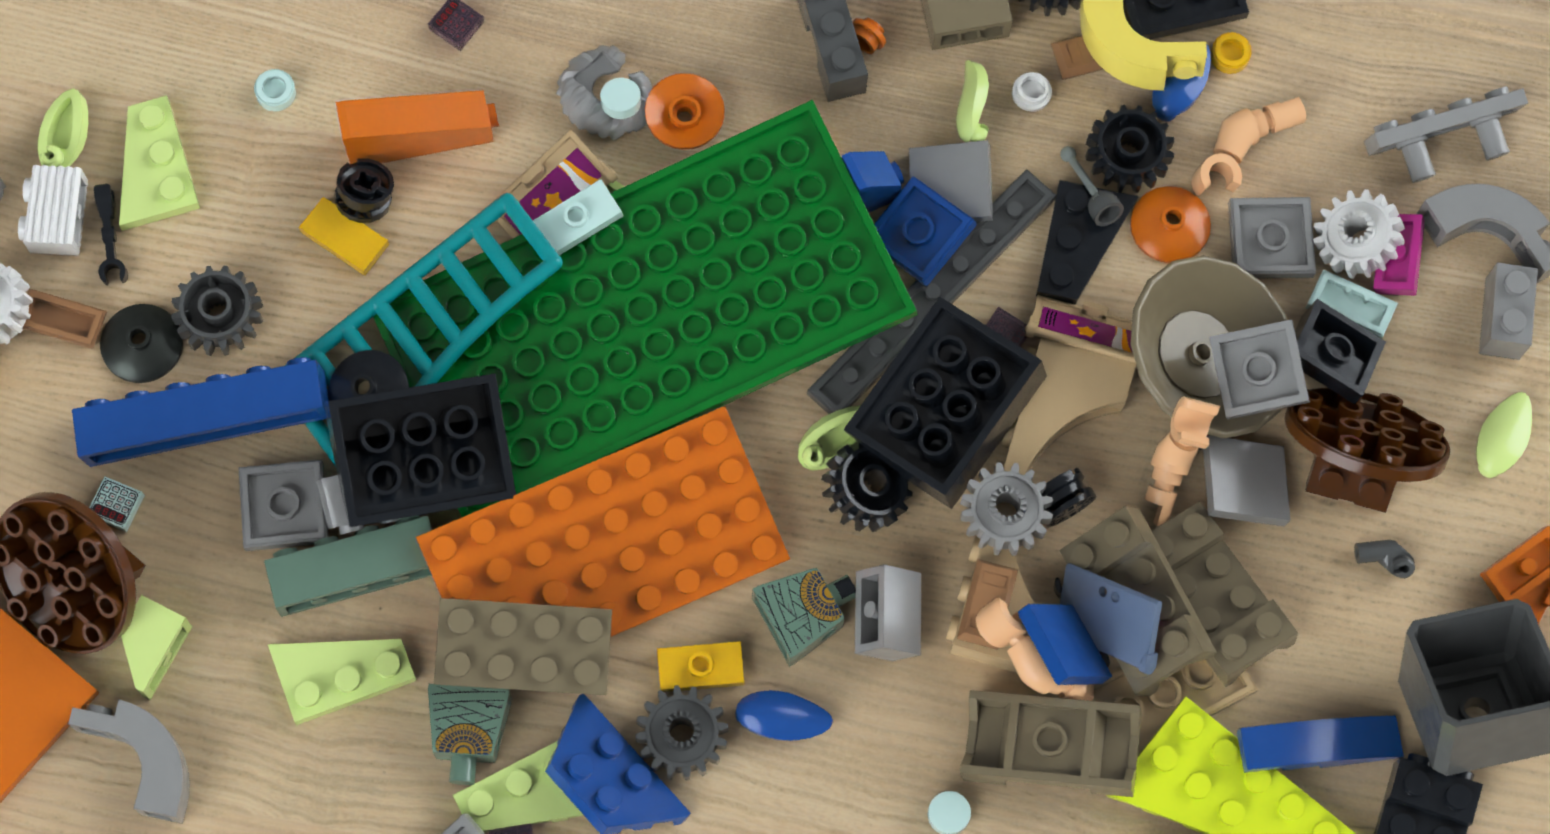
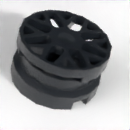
[334,158,394,223]
[1041,468,1096,527]

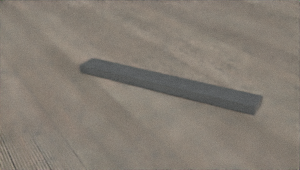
[807,169,1056,414]

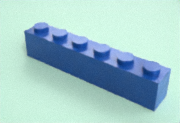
[72,357,329,467]

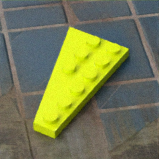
[1106,697,1356,834]

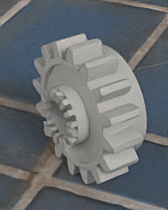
[960,462,1053,556]

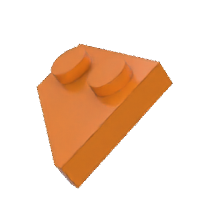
[1480,526,1550,624]

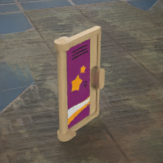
[494,129,618,239]
[1025,295,1137,367]

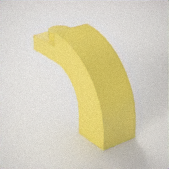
[1080,0,1207,91]

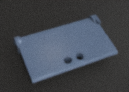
[1060,563,1162,675]

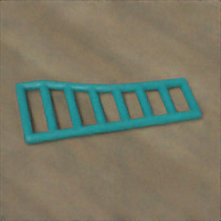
[284,193,563,467]

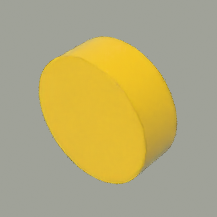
[1210,32,1252,74]

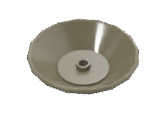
[1131,255,1287,439]

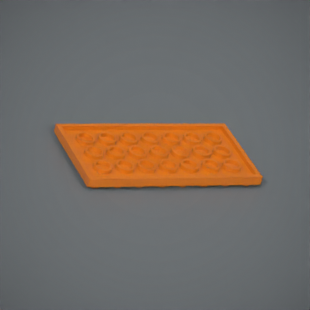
[416,406,790,637]

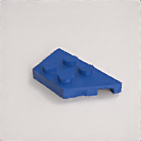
[545,694,691,834]

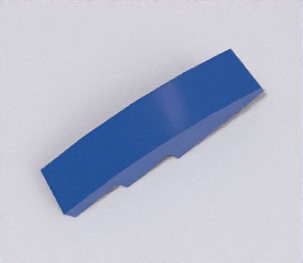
[1237,715,1404,773]

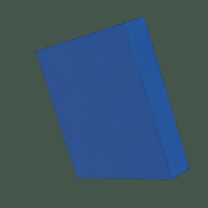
[874,176,977,287]
[1018,604,1112,685]

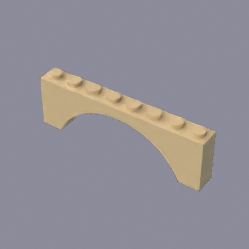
[946,338,1136,673]

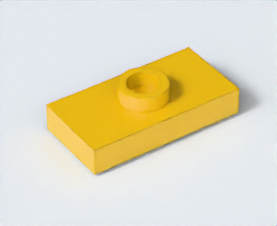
[657,641,744,692]

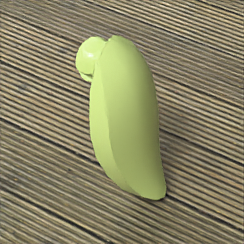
[956,60,989,142]
[38,89,88,167]
[1476,392,1532,478]
[798,405,861,470]

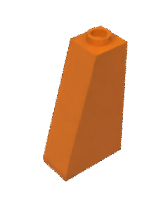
[336,90,499,164]

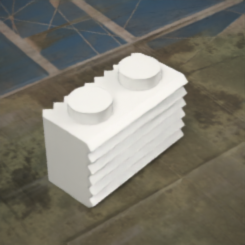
[18,165,88,256]

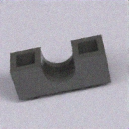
[797,0,868,102]

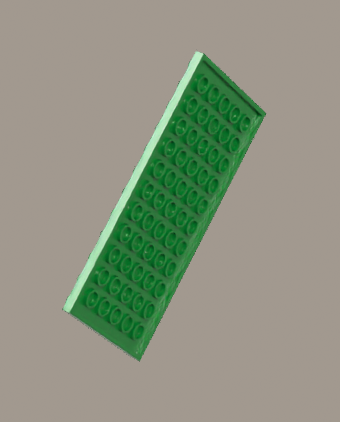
[373,99,918,517]

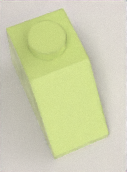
[121,595,192,700]

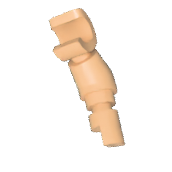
[1191,97,1306,196]
[1145,397,1220,526]
[975,598,1094,701]

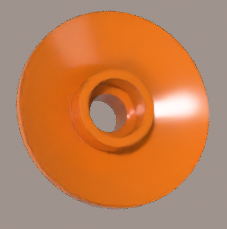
[645,73,725,150]
[1130,186,1211,263]

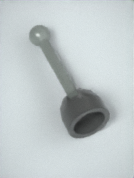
[1060,146,1124,226]

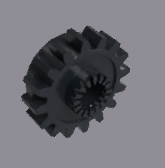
[1085,105,1174,193]
[821,441,913,532]

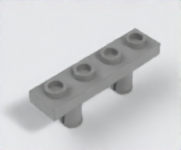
[1364,86,1528,183]

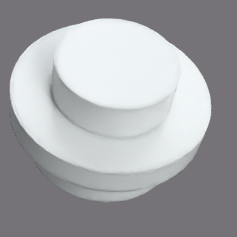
[1012,72,1052,112]

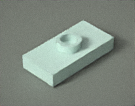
[533,179,624,255]
[1305,269,1398,339]

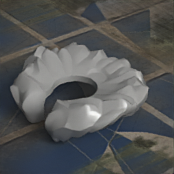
[556,45,652,141]

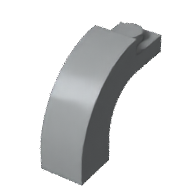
[1417,184,1550,283]
[68,700,190,824]

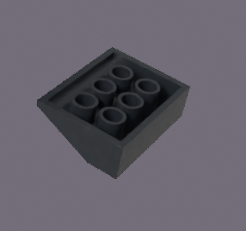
[844,297,1047,509]
[324,373,516,527]

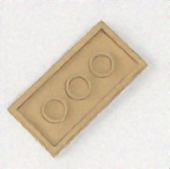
[1092,659,1258,754]

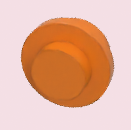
[853,18,886,54]

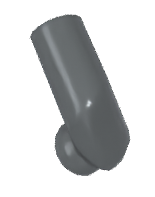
[1354,540,1416,579]

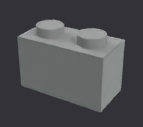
[1479,262,1538,360]
[855,564,922,661]

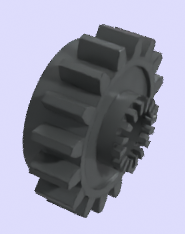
[171,265,263,356]
[635,685,728,781]

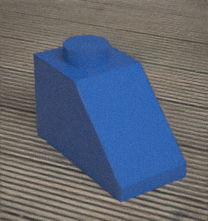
[842,151,904,213]

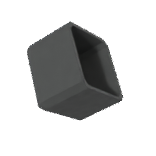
[1398,599,1550,776]

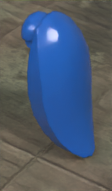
[1152,44,1211,122]
[735,690,833,741]

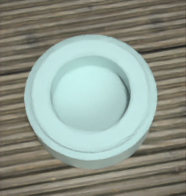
[254,69,296,111]
[600,78,641,119]
[927,791,971,834]

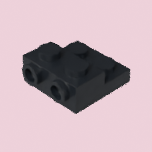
[1295,299,1386,404]
[1374,753,1483,834]

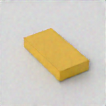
[299,197,389,276]

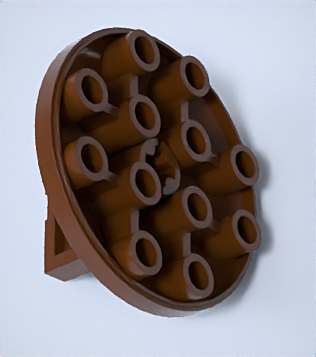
[1284,388,1450,513]
[0,492,146,654]

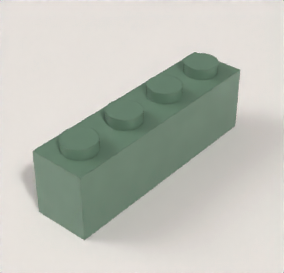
[264,515,432,617]

